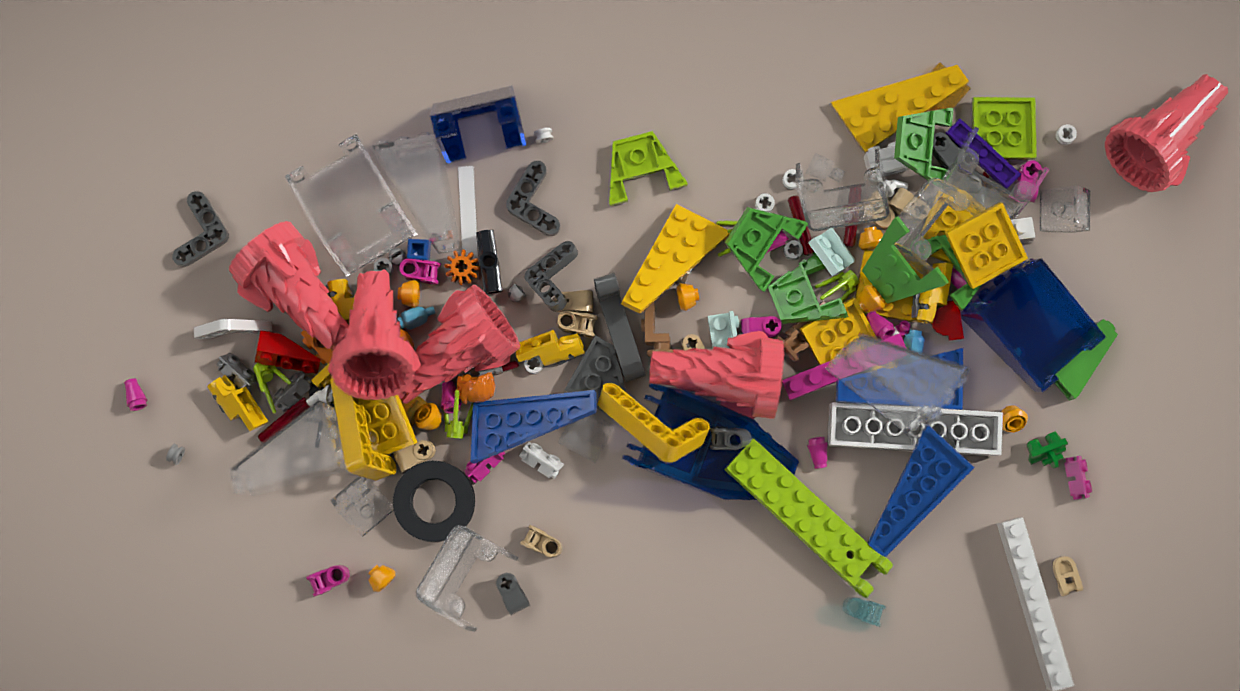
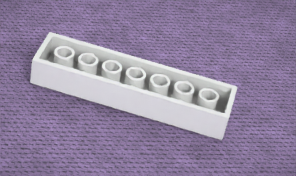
[828,402,1003,456]

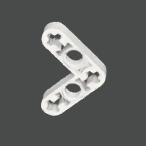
[194,319,272,339]

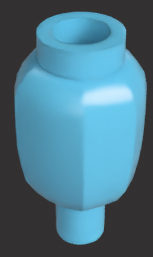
[397,306,436,330]
[904,329,925,362]

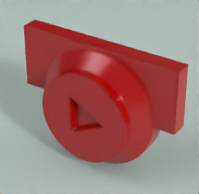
[931,300,964,341]

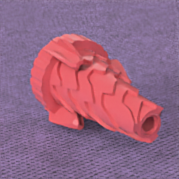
[1104,74,1228,192]
[229,221,349,350]
[328,269,420,400]
[398,285,520,404]
[649,331,784,420]

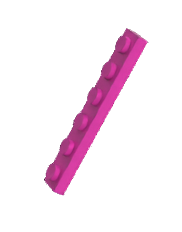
[782,333,908,401]

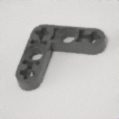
[506,161,560,236]
[172,191,229,267]
[525,241,578,312]

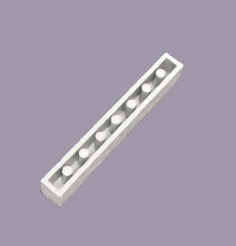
[997,517,1074,691]

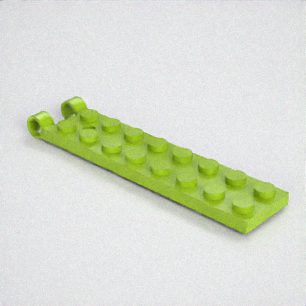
[725,438,893,598]

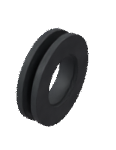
[393,461,475,542]

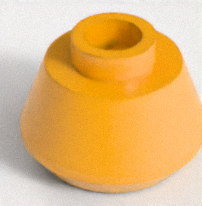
[858,227,883,250]
[397,280,420,308]
[676,283,700,311]
[858,285,885,312]
[415,403,442,430]
[1001,405,1028,433]
[368,565,396,592]

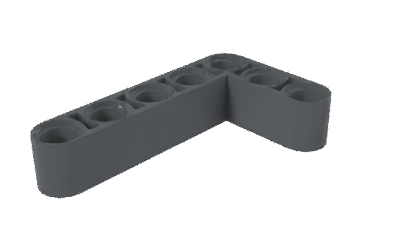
[594,273,646,382]

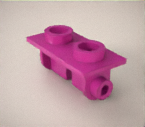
[464,452,506,483]
[1064,456,1092,500]

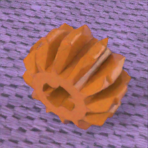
[444,249,480,285]

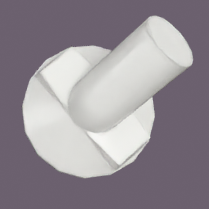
[878,179,908,197]
[306,385,334,406]

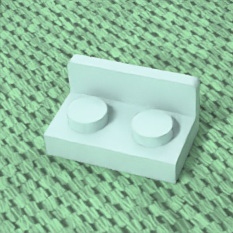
[808,228,855,276]
[707,311,739,350]

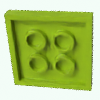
[972,97,1037,160]

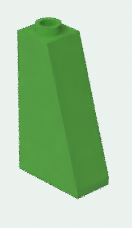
[1042,319,1118,401]

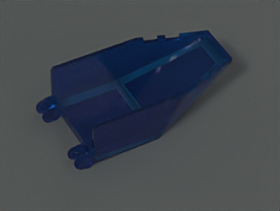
[622,383,799,500]

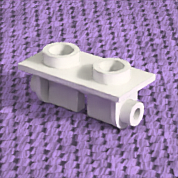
[519,442,564,479]

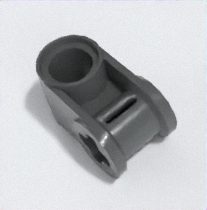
[932,132,966,173]
[709,426,751,450]
[496,573,530,615]

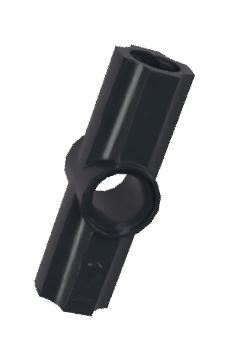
[476,230,503,294]

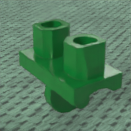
[1027,431,1068,469]

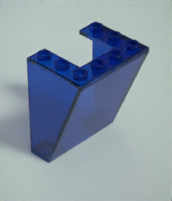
[430,86,527,163]
[961,258,1106,392]

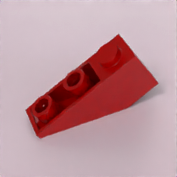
[254,330,321,374]

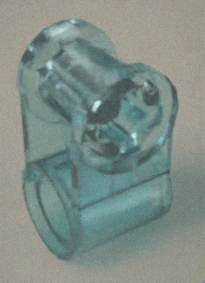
[842,597,886,627]

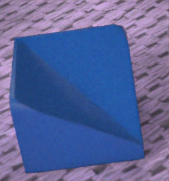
[407,239,431,261]

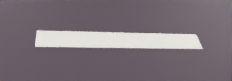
[458,166,479,283]

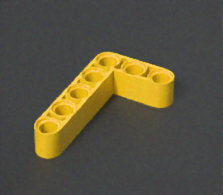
[331,377,397,481]
[598,383,710,463]

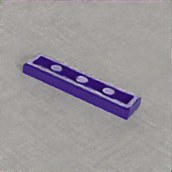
[945,118,1021,190]

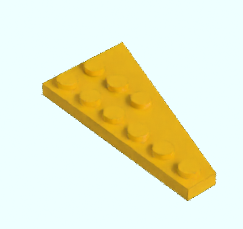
[830,65,969,153]
[621,204,730,314]

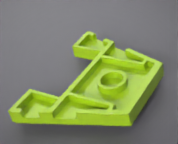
[609,131,688,207]

